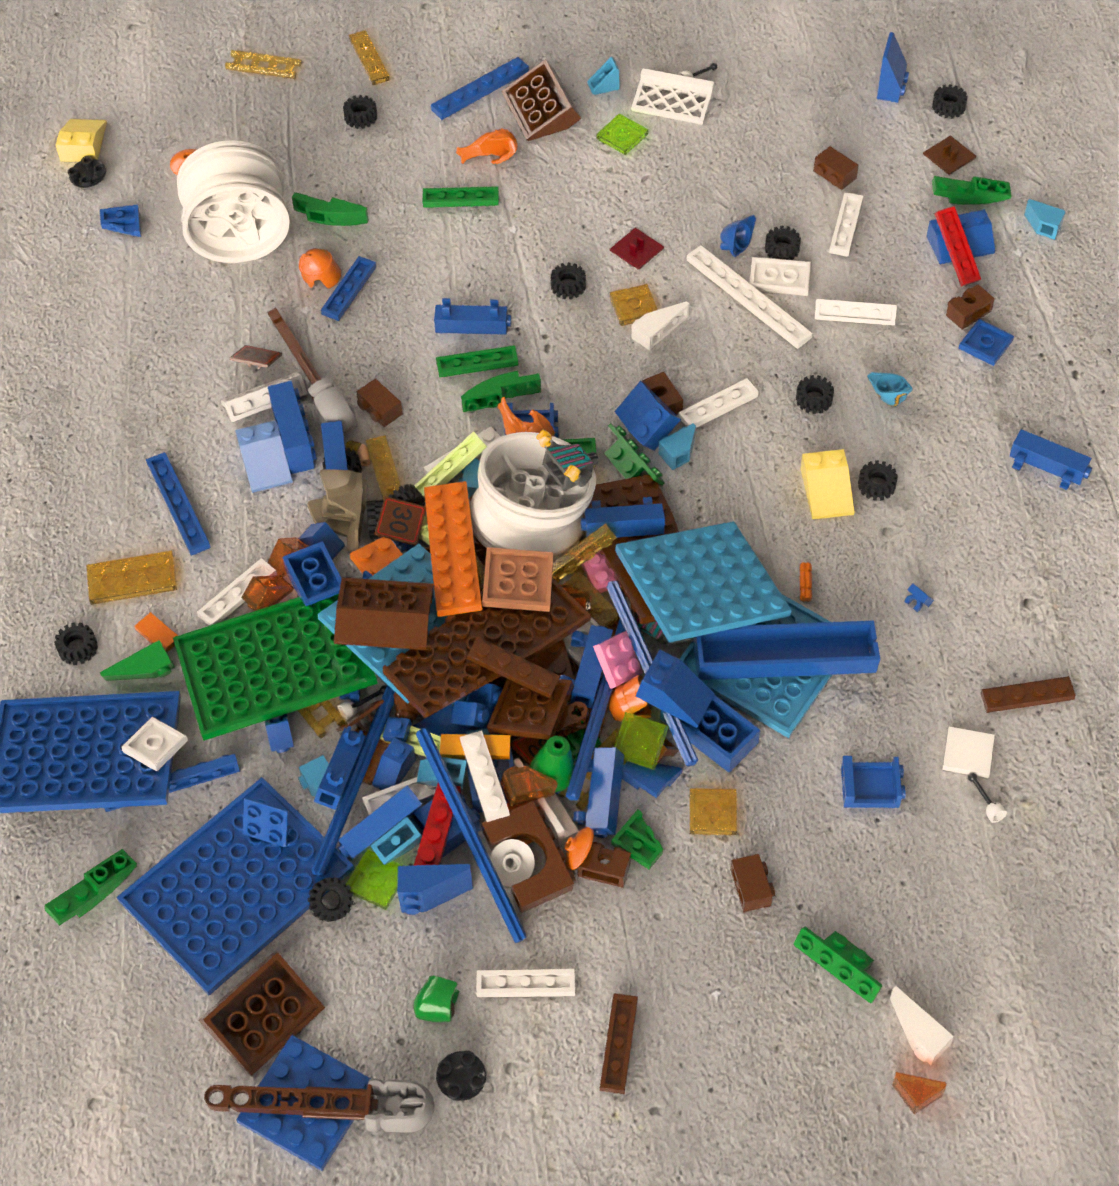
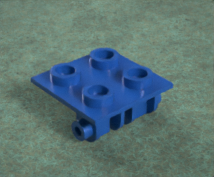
[243,797,293,848]

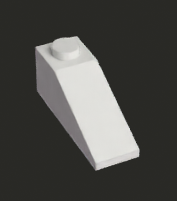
[631,301,689,351]
[890,986,954,1065]

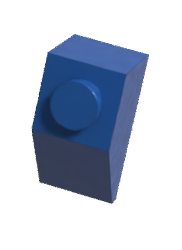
[265,714,294,753]
[372,737,416,790]

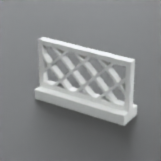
[631,69,714,124]

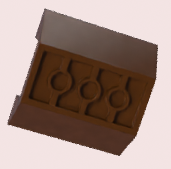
[334,577,434,650]

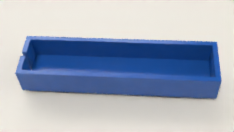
[693,620,881,680]

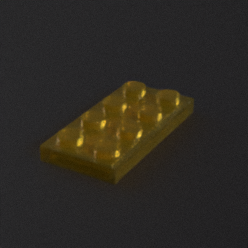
[86,550,177,605]

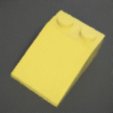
[56,119,107,162]
[800,449,854,520]

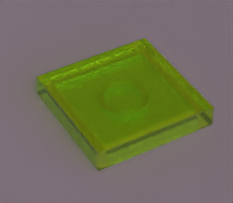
[596,113,648,155]
[614,712,669,770]
[346,849,404,910]

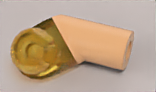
[346,440,370,466]

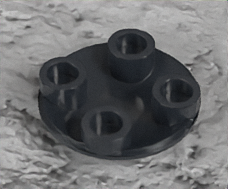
[68,156,106,188]
[436,1050,486,1101]

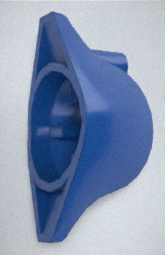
[720,215,756,257]

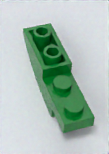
[932,176,1012,205]
[292,192,369,226]
[461,371,541,412]
[44,849,137,926]

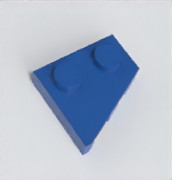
[100,204,141,237]

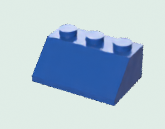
[926,209,995,264]

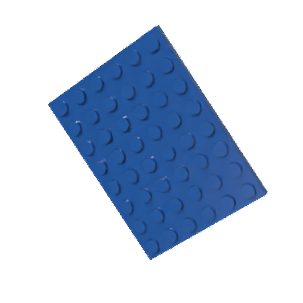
[0,691,181,813]
[116,777,355,996]

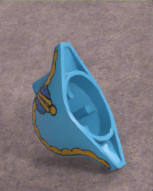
[867,372,912,407]

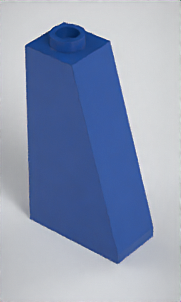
[337,785,422,861]

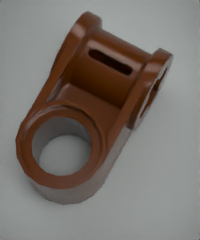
[555,702,590,738]

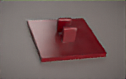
[610,227,664,270]

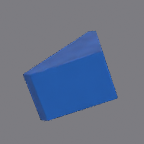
[298,522,345,560]

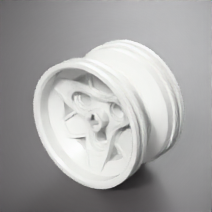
[177,141,290,263]
[470,432,596,562]

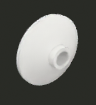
[490,839,535,887]

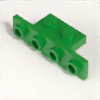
[604,423,665,486]
[794,926,882,1003]

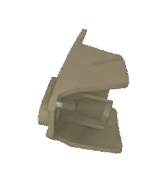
[307,469,367,551]

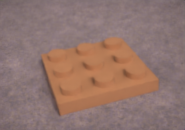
[482,547,553,612]

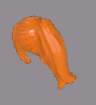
[456,128,518,164]
[498,397,555,436]

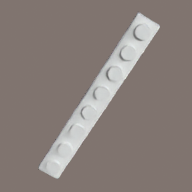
[687,246,812,349]

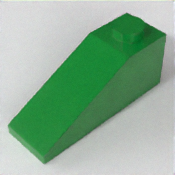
[99,640,175,681]

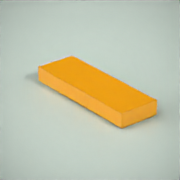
[440,734,511,760]

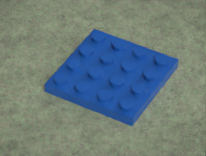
[236,1035,371,1171]

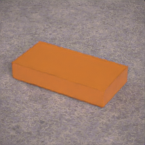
[134,612,178,652]

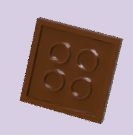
[487,678,574,740]

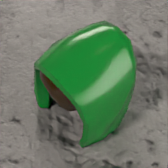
[413,976,460,1022]

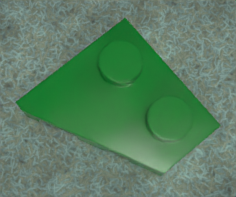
[611,809,663,870]

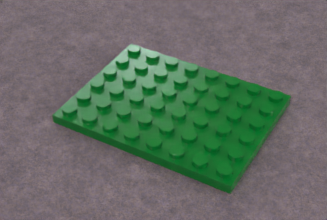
[173,594,378,741]

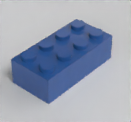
[267,381,317,474]
[660,695,760,773]

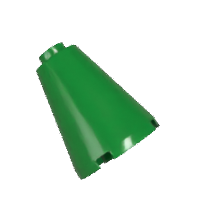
[530,736,575,793]

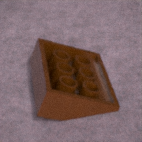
[501,59,582,141]
[198,952,325,1076]

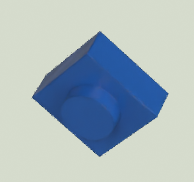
[382,717,412,743]

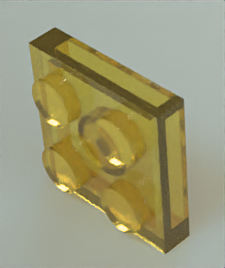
[610,284,658,326]
[690,788,737,835]

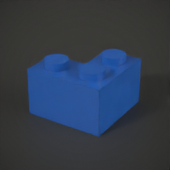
[451,684,503,730]

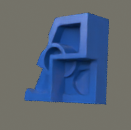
[622,759,683,798]

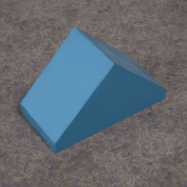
[587,56,619,95]

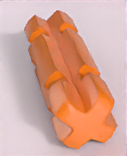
[800,562,812,602]

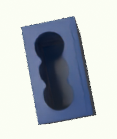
[413,793,481,857]

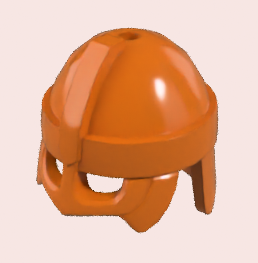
[299,248,341,288]
[608,675,652,723]

